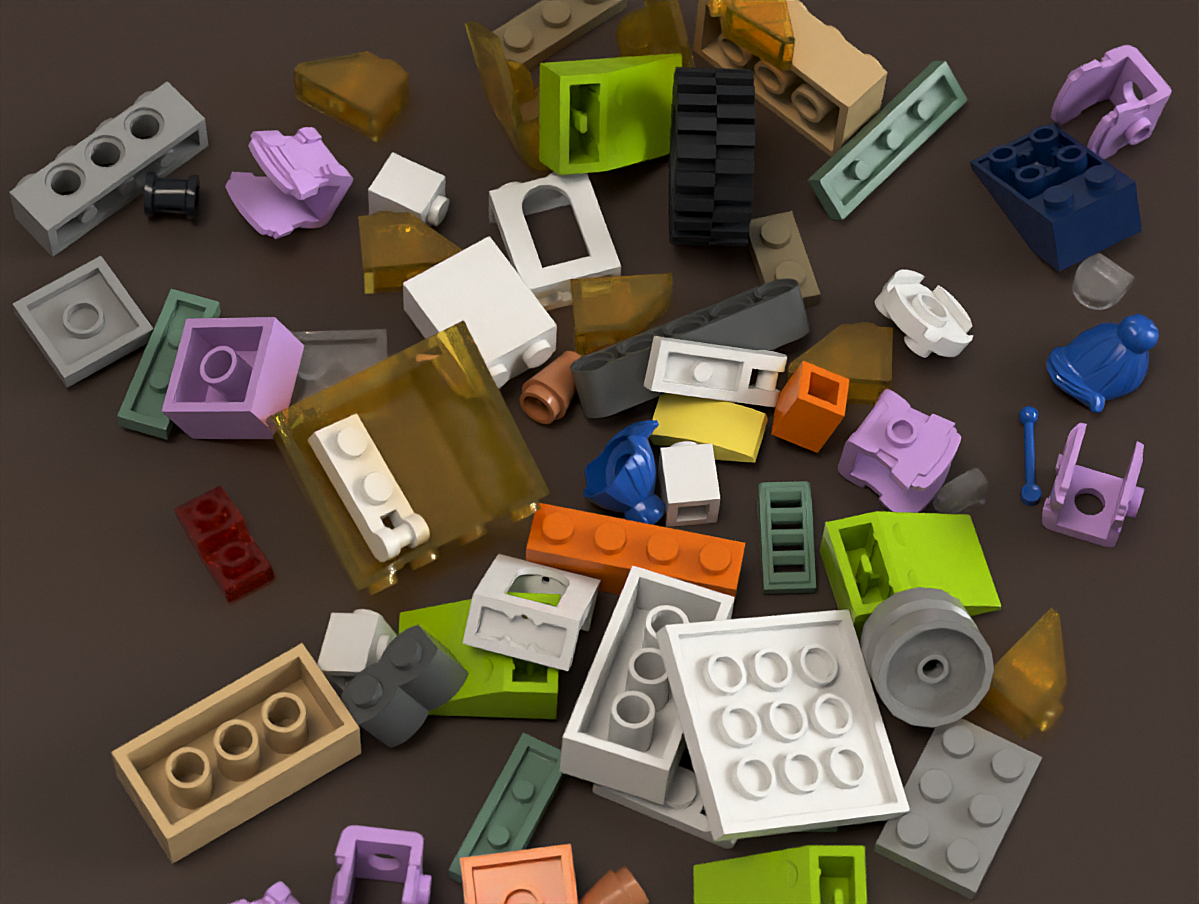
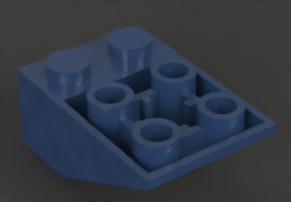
[970,123,1142,272]

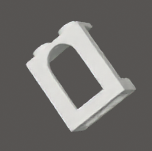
[489,172,621,311]
[462,554,601,671]

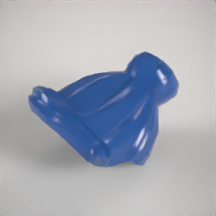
[1047,314,1159,413]
[583,420,665,525]

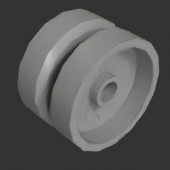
[859,587,994,727]

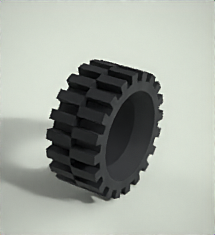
[668,67,756,247]

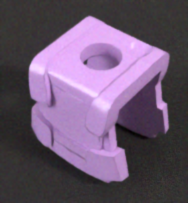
[1051,45,1171,159]
[225,127,353,239]
[838,389,961,513]
[1042,423,1144,547]
[330,825,432,904]

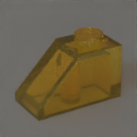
[708,0,795,71]
[293,51,409,142]
[358,211,463,294]
[569,273,673,357]
[786,322,893,405]
[980,607,1067,740]

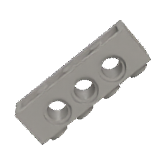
[9,81,209,257]

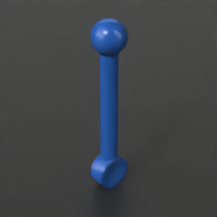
[1018,406,1042,506]

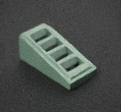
[756,481,816,594]

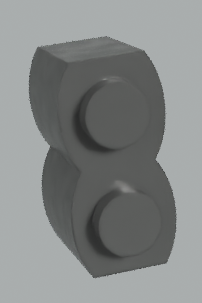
[340,625,469,748]

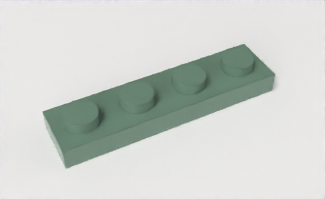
[807,61,968,220]

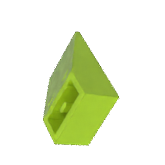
[539,53,682,175]
[819,511,1001,641]
[399,592,561,719]
[693,845,867,904]

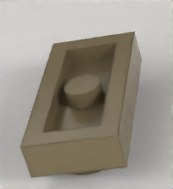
[747,211,820,307]

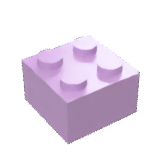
[161,317,304,439]

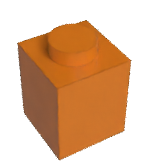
[771,361,850,453]

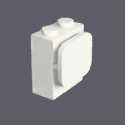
[403,236,557,399]

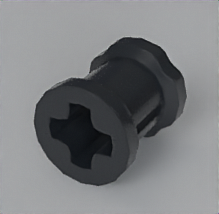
[144,172,200,219]

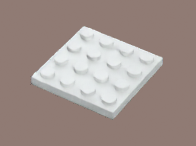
[656,609,910,842]

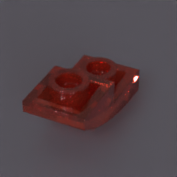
[174,486,275,603]

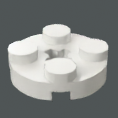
[875,270,973,358]

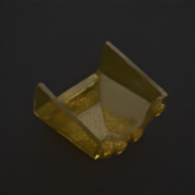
[264,320,550,595]

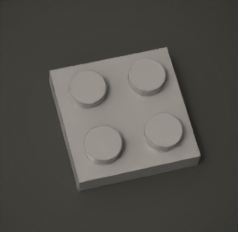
[13,256,154,388]

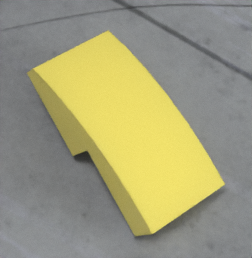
[649,393,768,463]

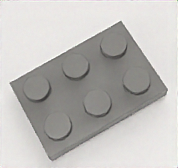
[874,718,1042,900]

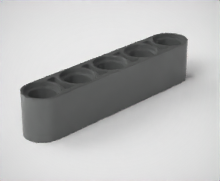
[570,278,810,418]

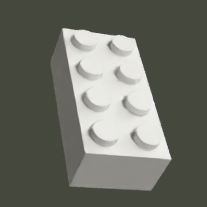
[559,565,735,805]

